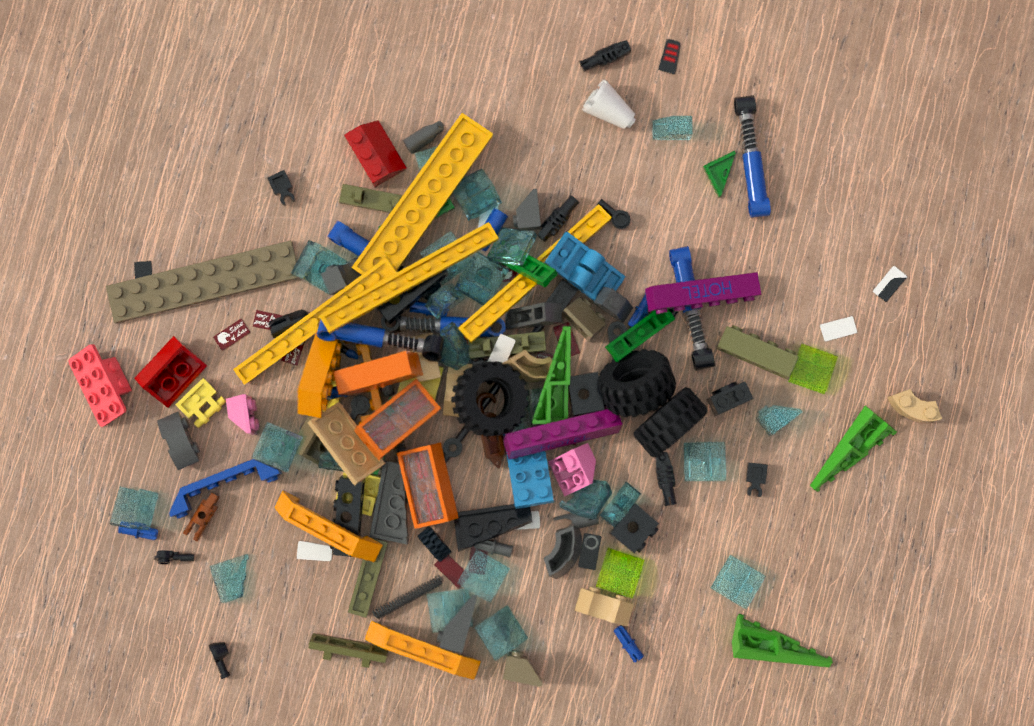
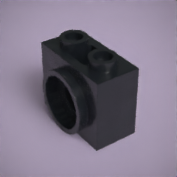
[568,372,606,416]
[707,381,754,416]
[610,503,659,553]

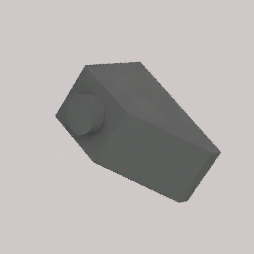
[513,189,541,232]
[593,287,633,323]

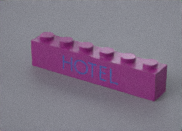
[645,272,762,314]
[504,409,622,460]

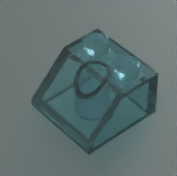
[453,168,502,221]
[291,240,348,295]
[454,252,509,305]
[252,422,303,473]
[474,605,528,661]

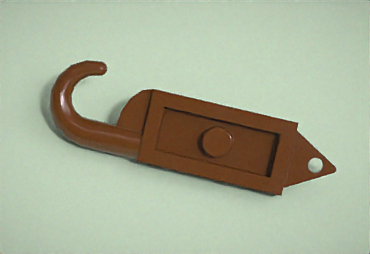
[476,392,506,469]

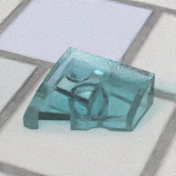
[559,480,612,519]
[209,554,249,603]

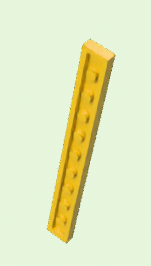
[458,204,612,343]
[319,222,499,334]
[233,257,397,385]

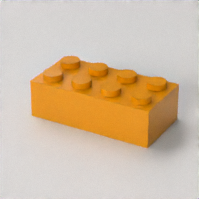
[298,331,342,418]

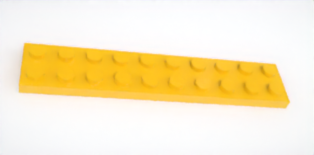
[352,113,493,275]

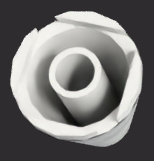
[582,79,636,129]

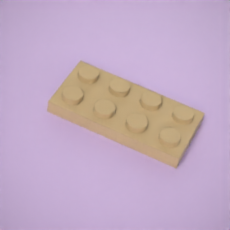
[308,402,386,486]

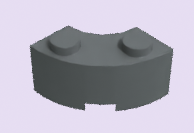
[321,258,361,295]
[157,412,200,470]
[544,526,582,579]

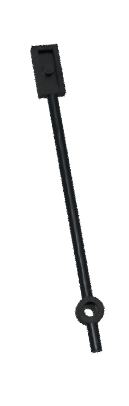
[443,279,578,463]

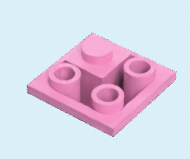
[226,394,259,435]
[548,443,596,497]

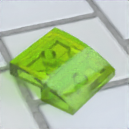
[788,343,838,394]
[596,548,645,599]

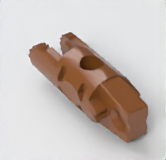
[183,493,219,542]

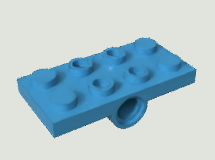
[544,232,626,301]
[503,434,554,509]

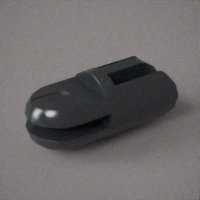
[269,310,308,338]

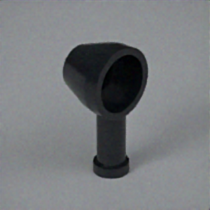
[209,642,230,679]

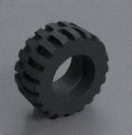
[598,349,676,418]
[451,361,530,436]
[633,387,708,458]

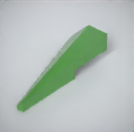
[532,326,571,424]
[810,405,897,492]
[732,614,833,667]

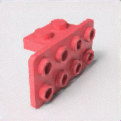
[68,344,132,427]

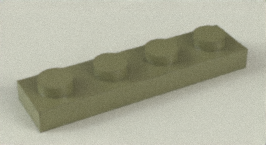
[348,537,388,618]

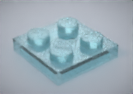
[487,228,537,266]
[457,549,510,603]

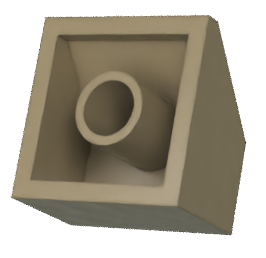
[562,297,606,342]
[290,416,335,470]
[503,650,543,687]

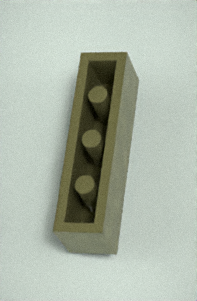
[718,325,799,380]

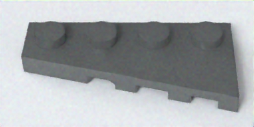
[370,461,408,544]

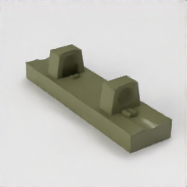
[339,184,403,213]
[468,331,546,359]
[308,633,389,668]

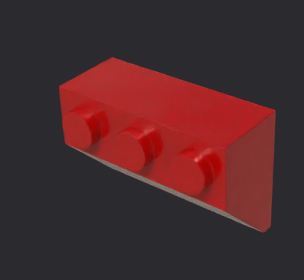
[344,120,407,188]
[134,336,207,408]

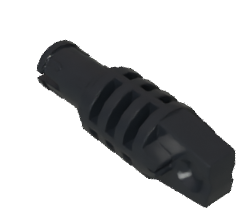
[579,40,631,72]
[538,195,579,242]
[655,452,677,506]

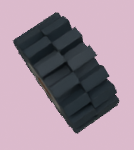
[418,526,452,562]

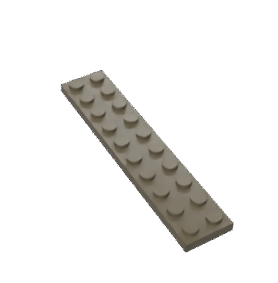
[106,240,301,323]

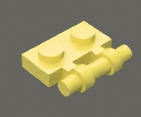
[175,378,226,428]

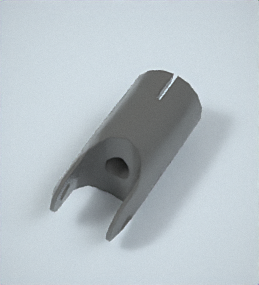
[403,121,444,154]
[553,507,599,532]

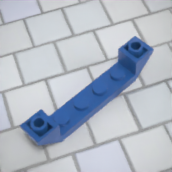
[169,459,282,519]

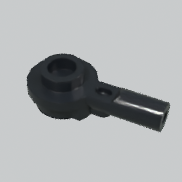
[597,199,631,229]
[349,395,370,421]
[154,550,194,565]

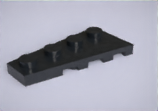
[454,504,532,552]

